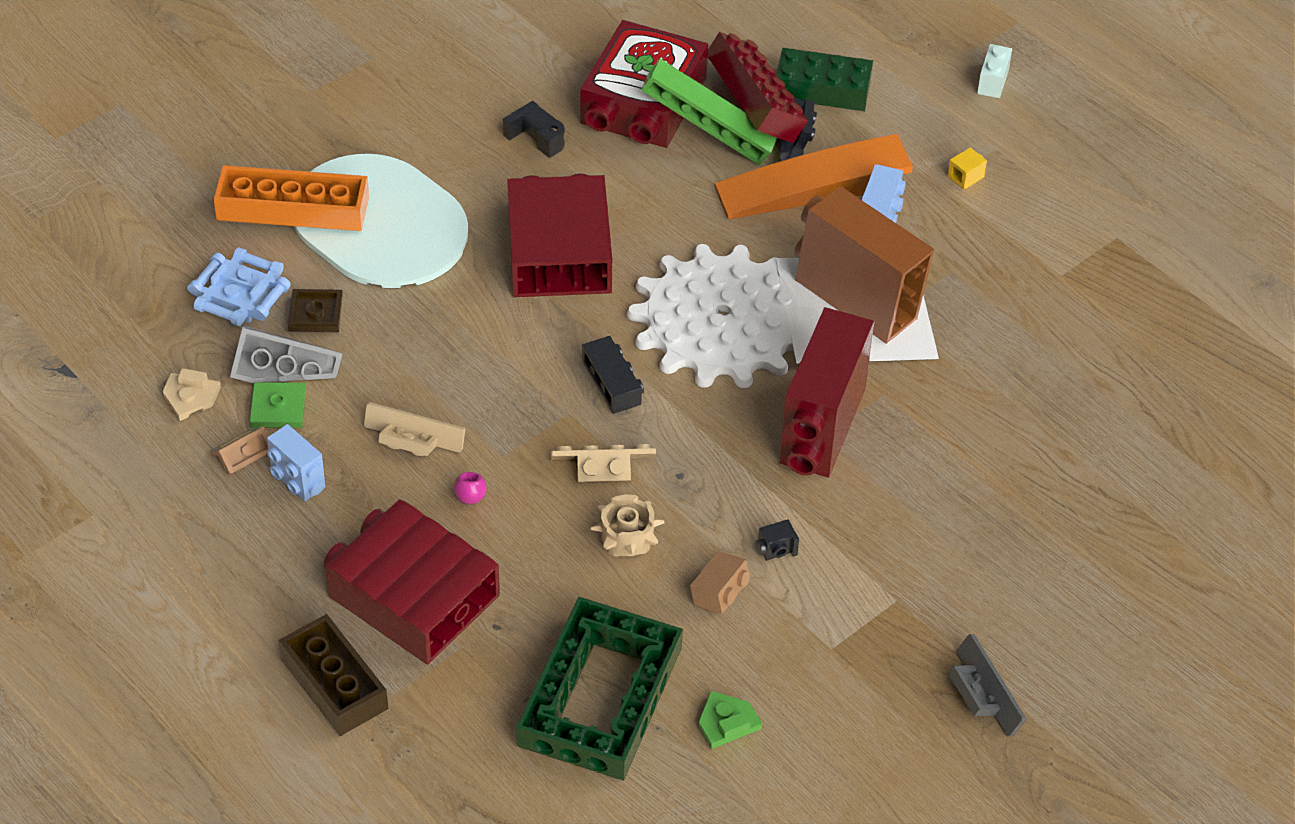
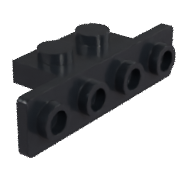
[778,97,817,162]

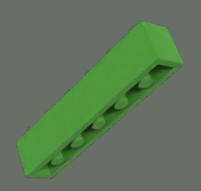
[641,59,777,165]

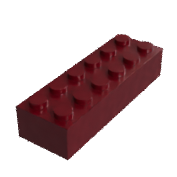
[708,32,808,143]

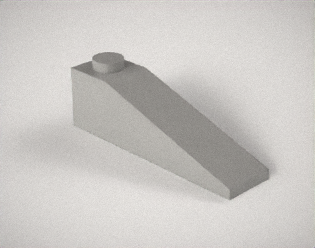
[230,326,343,383]

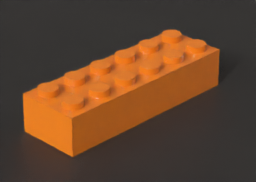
[214,165,369,231]

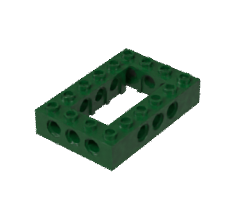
[516,596,683,781]

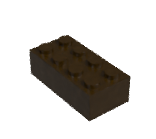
[278,614,389,736]

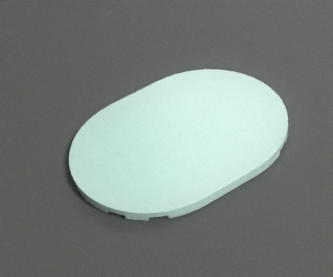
[293,154,468,288]

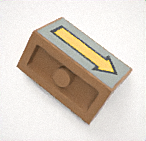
[209,427,269,474]

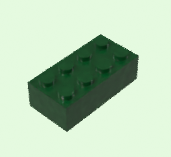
[776,48,873,112]

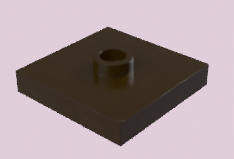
[288,289,343,332]

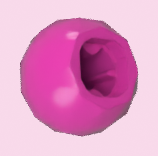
[453,472,487,505]

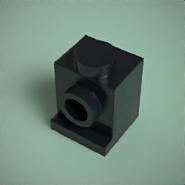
[755,519,799,561]

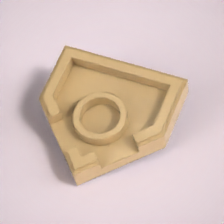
[163,368,221,421]

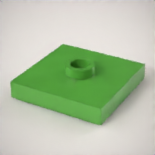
[250,382,307,428]

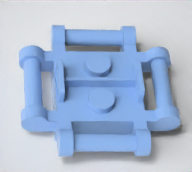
[187,247,291,326]

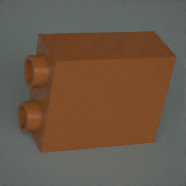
[794,186,935,344]

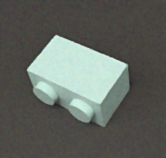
[977,44,1012,99]

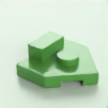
[699,691,762,749]

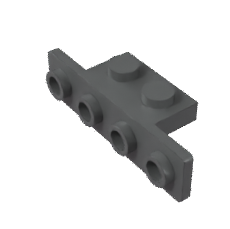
[948,634,1026,736]

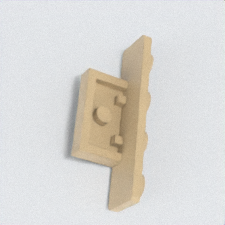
[364,402,466,456]
[551,444,656,483]

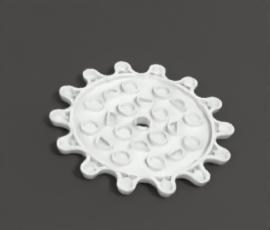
[626,244,817,388]

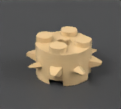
[591,494,664,557]

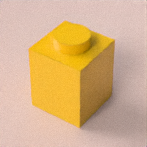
[947,147,987,189]

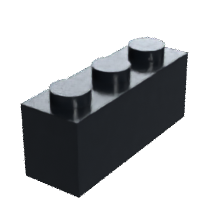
[582,335,644,414]

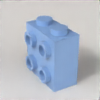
[267,424,326,501]

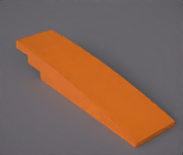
[715,134,913,219]

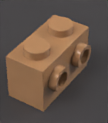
[690,551,750,614]

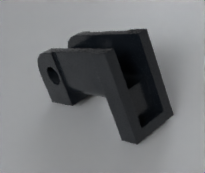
[503,101,565,158]

